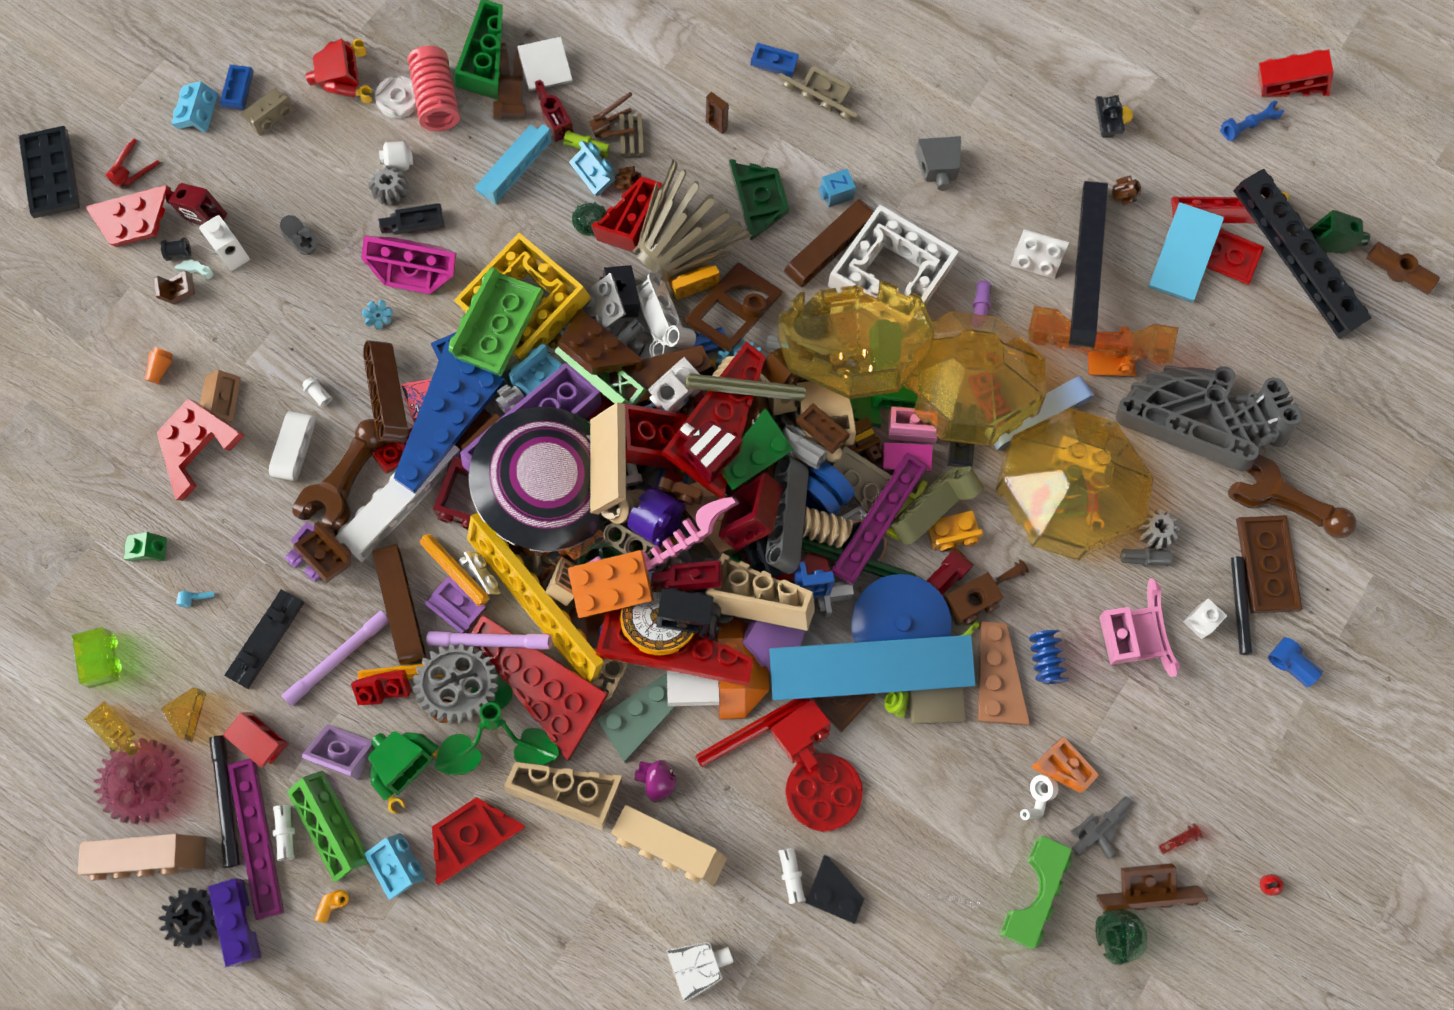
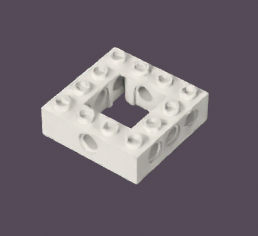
[828,204,959,334]

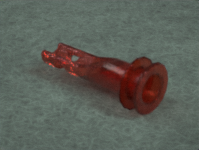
[1158,823,1203,854]

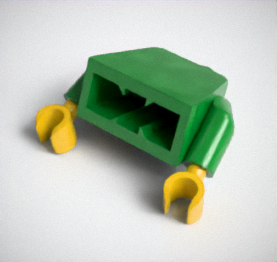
[368,731,439,814]

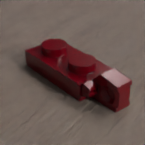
[651,560,723,591]

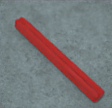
[696,698,808,767]

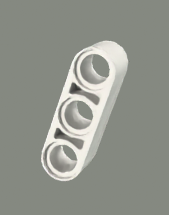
[269,411,315,481]

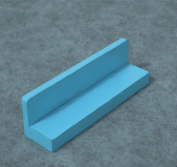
[475,124,552,204]

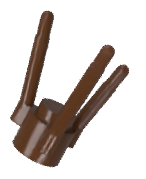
[589,92,636,140]

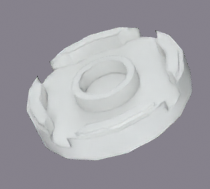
[375,76,417,118]

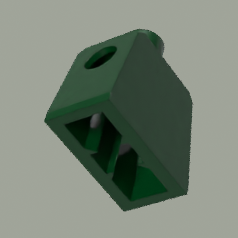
[1308,210,1370,254]

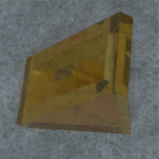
[161,687,206,743]

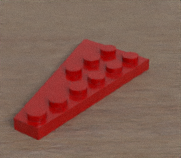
[596,608,754,687]
[471,615,609,761]

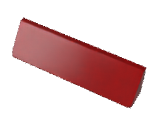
[1171,197,1256,224]

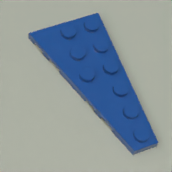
[393,341,505,494]

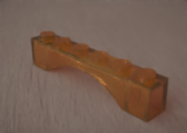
[1028,306,1179,364]

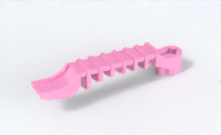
[588,497,740,572]

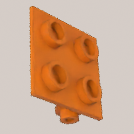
[1087,326,1136,376]

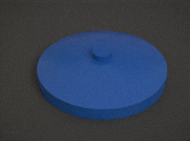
[851,574,951,643]

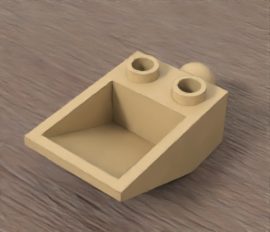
[796,378,856,462]

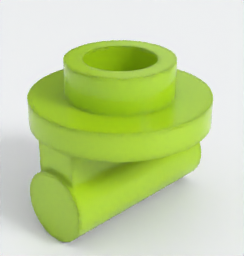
[885,691,909,718]

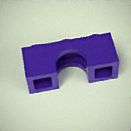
[208,878,262,967]

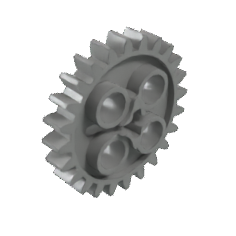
[413,643,498,725]

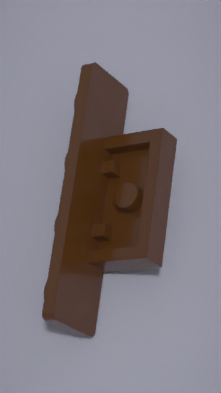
[1097,863,1208,913]

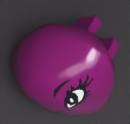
[635,760,677,803]

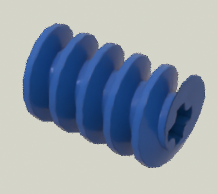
[1029,630,1069,684]

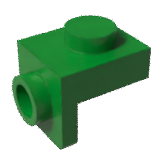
[124,532,167,562]

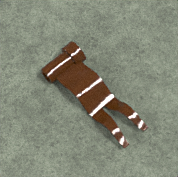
[493,43,526,120]

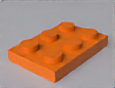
[568,550,654,618]

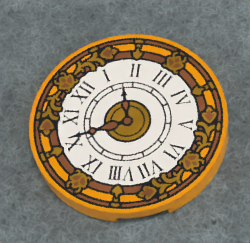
[621,582,694,655]

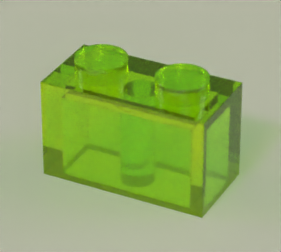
[72,627,121,688]

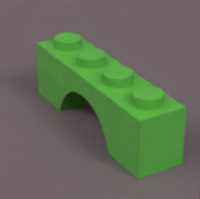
[999,836,1072,949]

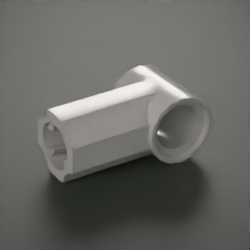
[783,425,828,469]

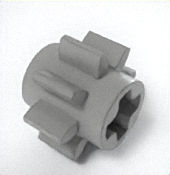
[495,384,525,414]

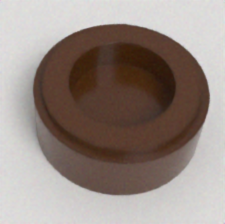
[742,293,767,317]

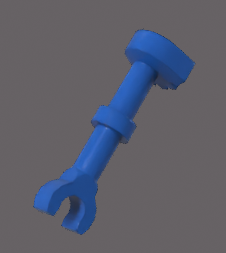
[1220,101,1285,141]

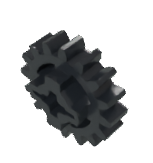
[158,888,217,948]

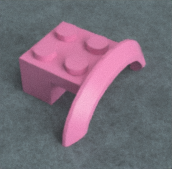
[1099,578,1180,677]

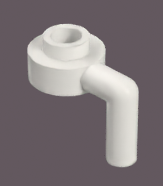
[1020,775,1058,820]

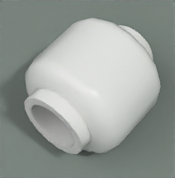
[379,141,413,171]

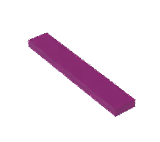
[831,453,928,586]
[227,759,284,920]

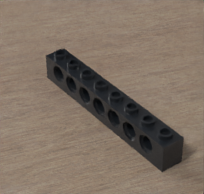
[1233,168,1372,339]

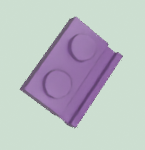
[424,576,487,633]

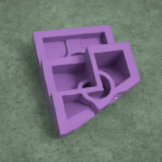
[742,620,806,673]

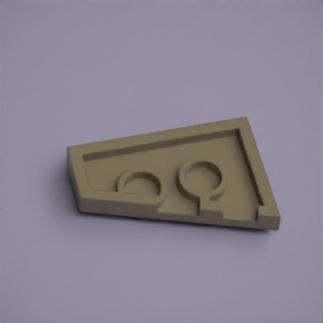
[831,446,891,513]

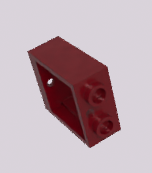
[433,456,472,530]
[718,473,783,550]

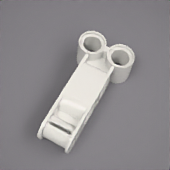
[636,272,696,357]

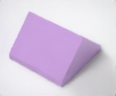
[302,724,373,780]

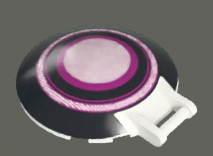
[469,407,643,552]

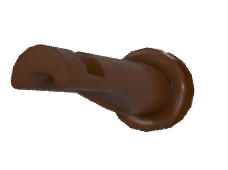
[994,559,1029,585]

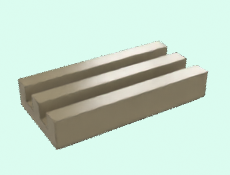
[619,114,644,158]

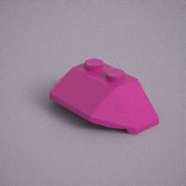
[361,235,457,294]

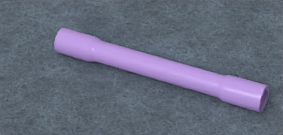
[281,610,389,706]
[426,631,552,650]

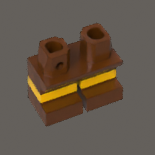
[840,416,883,464]

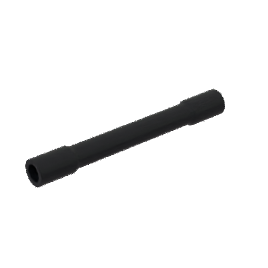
[209,735,240,868]

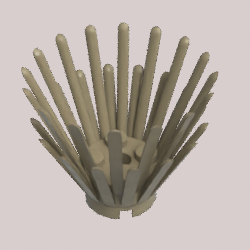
[632,159,753,283]

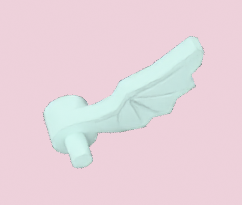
[174,259,213,279]

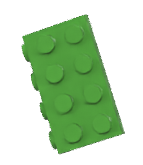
[448,267,544,376]

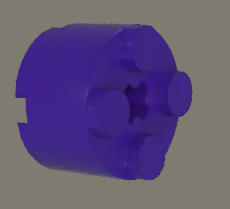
[628,487,686,547]

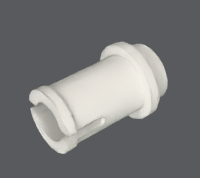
[302,376,333,407]

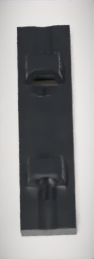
[224,589,304,689]

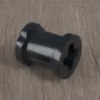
[160,237,191,261]

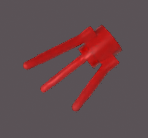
[105,138,160,188]

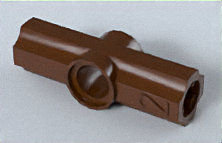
[1366,241,1440,295]

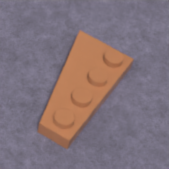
[977,621,1030,726]

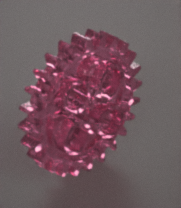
[94,738,184,825]

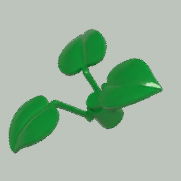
[434,671,559,775]

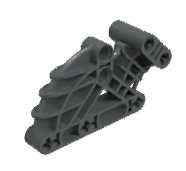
[1115,365,1302,471]

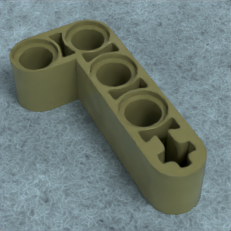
[891,466,984,545]

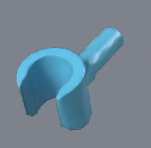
[176,591,215,607]

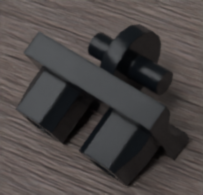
[1095,95,1125,138]

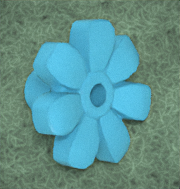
[362,300,393,330]

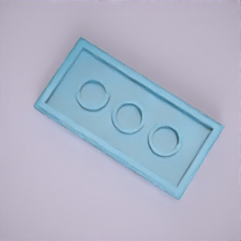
[1148,203,1224,302]

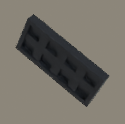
[18,126,80,218]

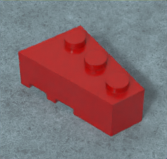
[1258,49,1334,97]
[591,176,666,252]

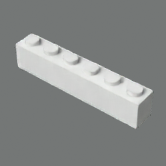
[335,445,461,563]

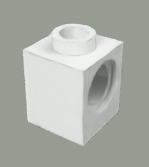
[649,370,689,411]
[1183,599,1227,639]

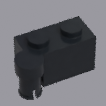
[656,588,722,639]

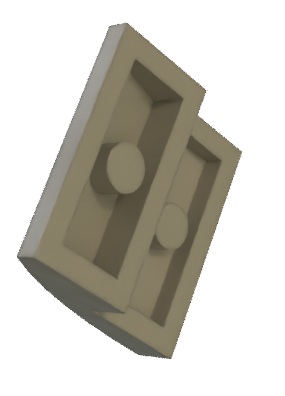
[909,687,966,724]

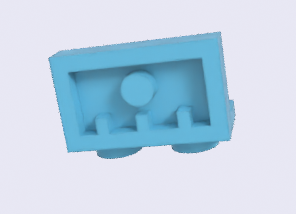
[364,833,426,900]

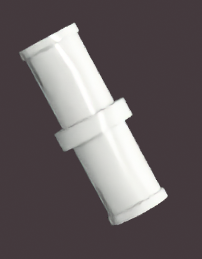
[273,805,295,861]
[778,847,806,904]

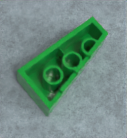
[454,0,503,100]

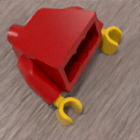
[305,38,372,104]

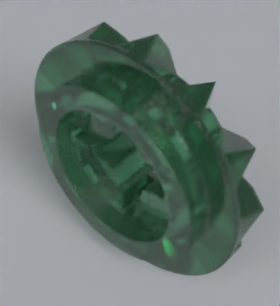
[572,201,607,236]

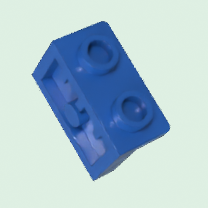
[793,561,835,598]

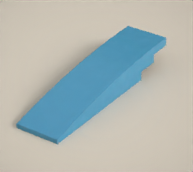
[769,635,975,700]

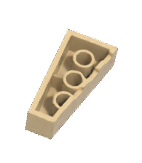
[706,553,815,631]

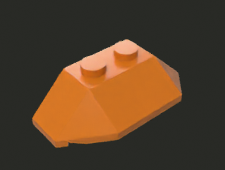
[716,619,769,720]

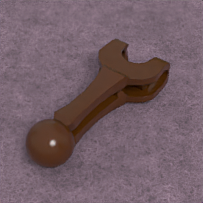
[292,419,384,535]
[1228,455,1357,538]

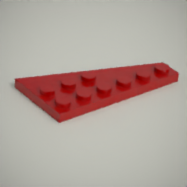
[661,341,766,499]

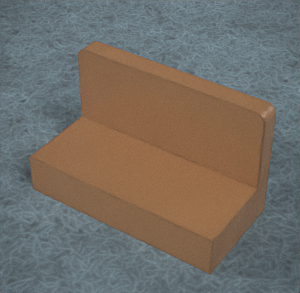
[200,370,241,423]

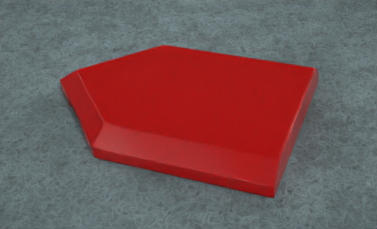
[1206,229,1264,285]

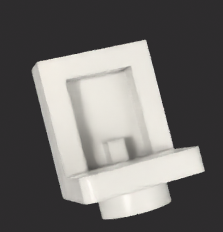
[817,582,854,618]

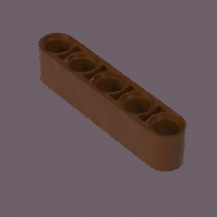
[784,199,874,288]
[363,340,408,443]
[372,544,426,666]

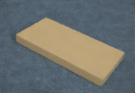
[590,402,626,514]

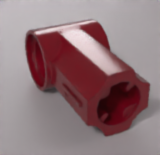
[927,548,974,596]

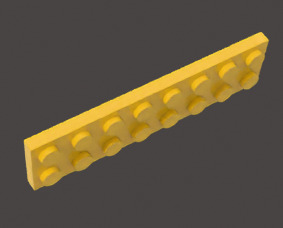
[467,512,604,683]

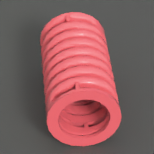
[408,45,460,132]

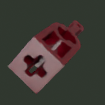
[535,80,573,142]

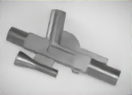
[1071,796,1133,858]

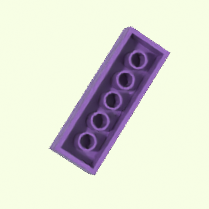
[460,362,601,472]

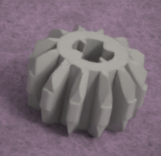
[368,165,409,206]
[1136,508,1181,550]

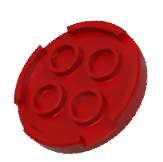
[785,753,863,832]

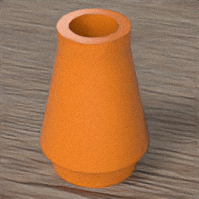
[145,347,173,384]

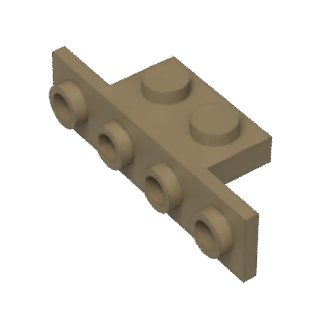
[778,65,860,122]

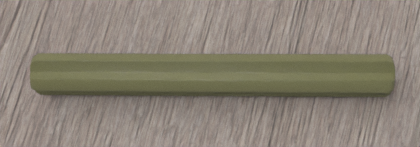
[686,374,806,401]

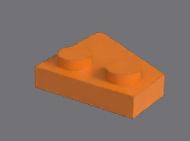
[1031,736,1099,793]

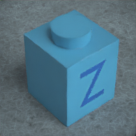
[819,169,856,207]

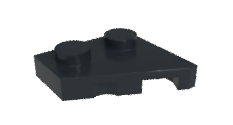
[805,855,864,924]

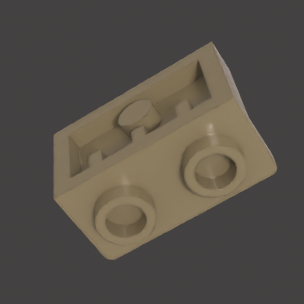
[240,87,295,136]

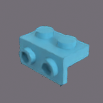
[171,81,218,132]
[569,141,616,196]
[509,343,563,397]

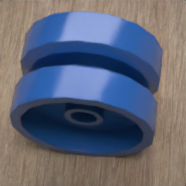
[805,461,855,516]

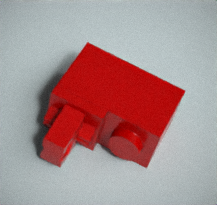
[771,699,831,773]

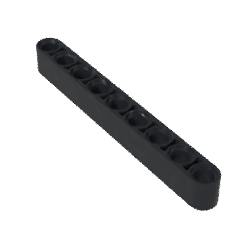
[1069,181,1108,348]

